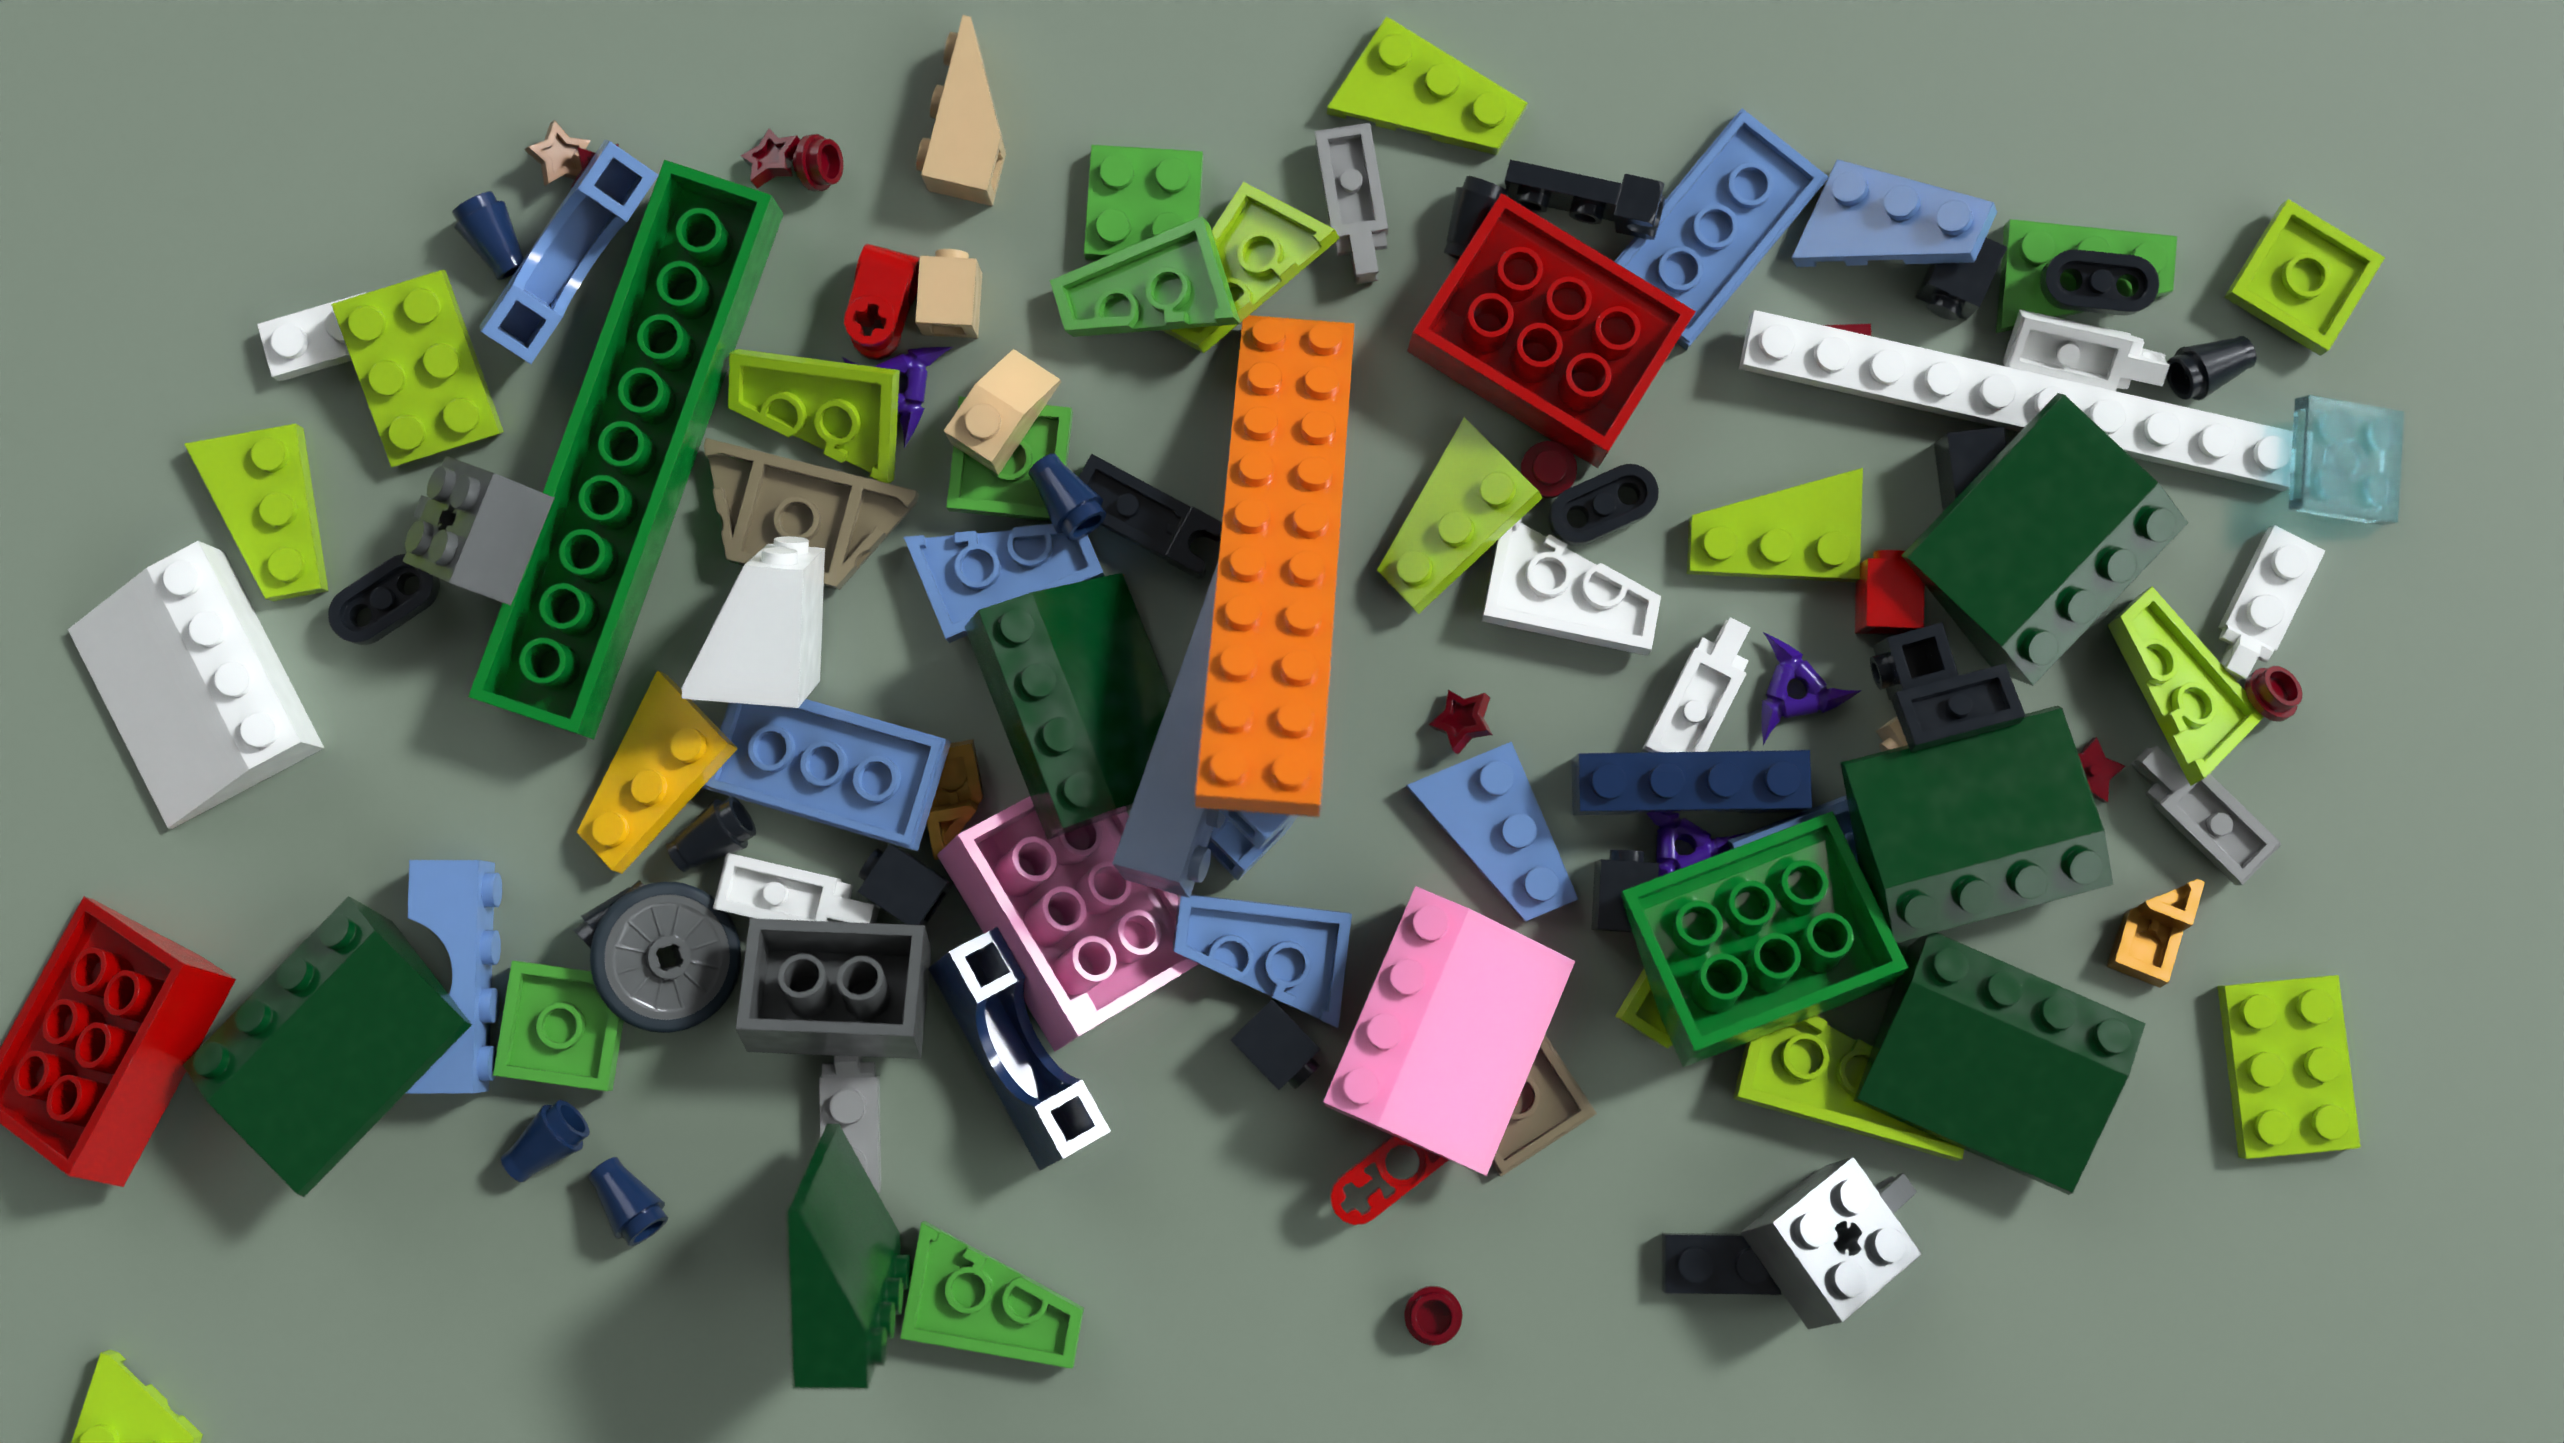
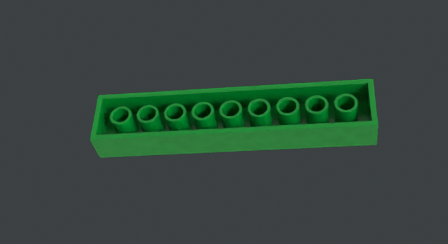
[468,160,784,740]

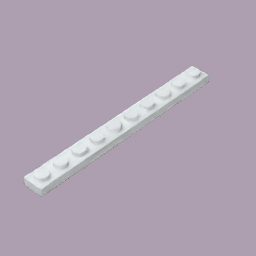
[1739,310,2302,491]

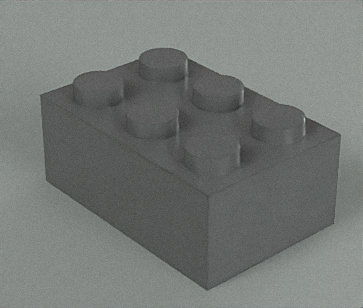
[736,918,932,1059]

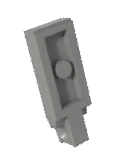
[1315,123,1388,284]
[2131,746,2281,885]
[819,1056,881,1193]

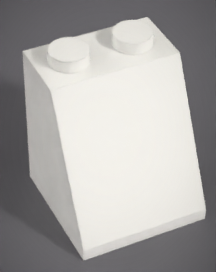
[682,536,825,708]

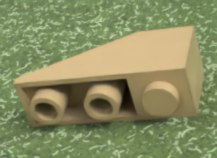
[916,15,1006,206]

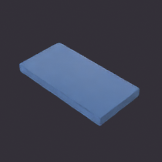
[1614,108,1829,351]
[702,699,951,851]

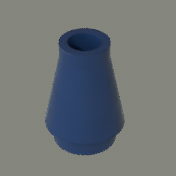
[452,191,525,280]
[1028,454,1106,541]
[501,1100,590,1182]
[588,1157,668,1246]

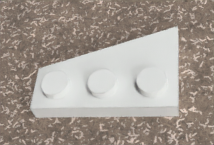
[1481,519,1661,656]

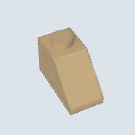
[944,349,1061,475]

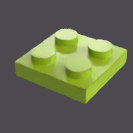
[2224,199,2385,356]

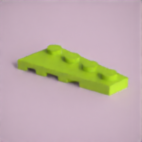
[1733,1015,1965,1161]

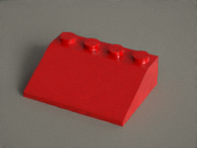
[1407,193,1696,468]
[0,896,236,1187]

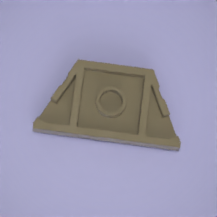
[704,438,919,590]

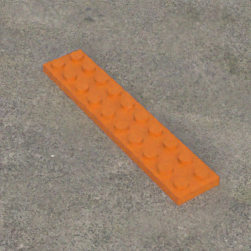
[1195,315,1355,817]

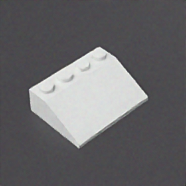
[68,541,324,829]

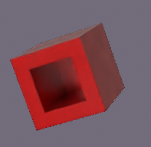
[1855,550,1925,635]

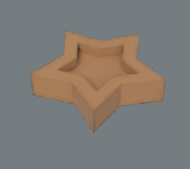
[524,120,591,186]

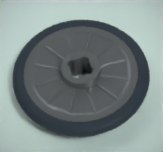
[590,882,741,1033]

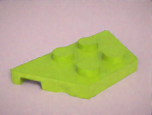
[71,1350,203,1443]

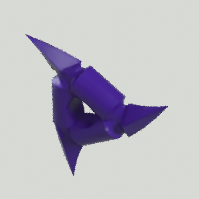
[841,347,953,448]
[1761,632,1862,745]
[1646,812,1746,877]

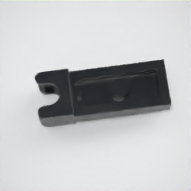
[1504,159,1665,240]
[1079,453,1222,579]

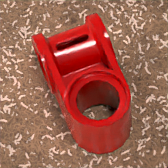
[844,243,920,360]

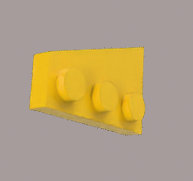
[577,670,738,874]

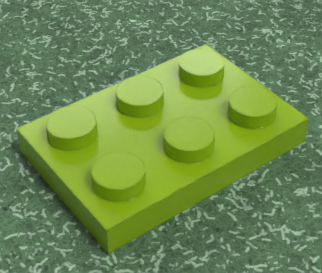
[331,270,504,467]
[2217,975,2361,1159]

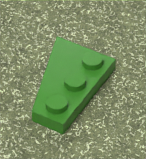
[1050,216,1241,337]
[1996,219,2177,333]
[900,1221,1084,1369]

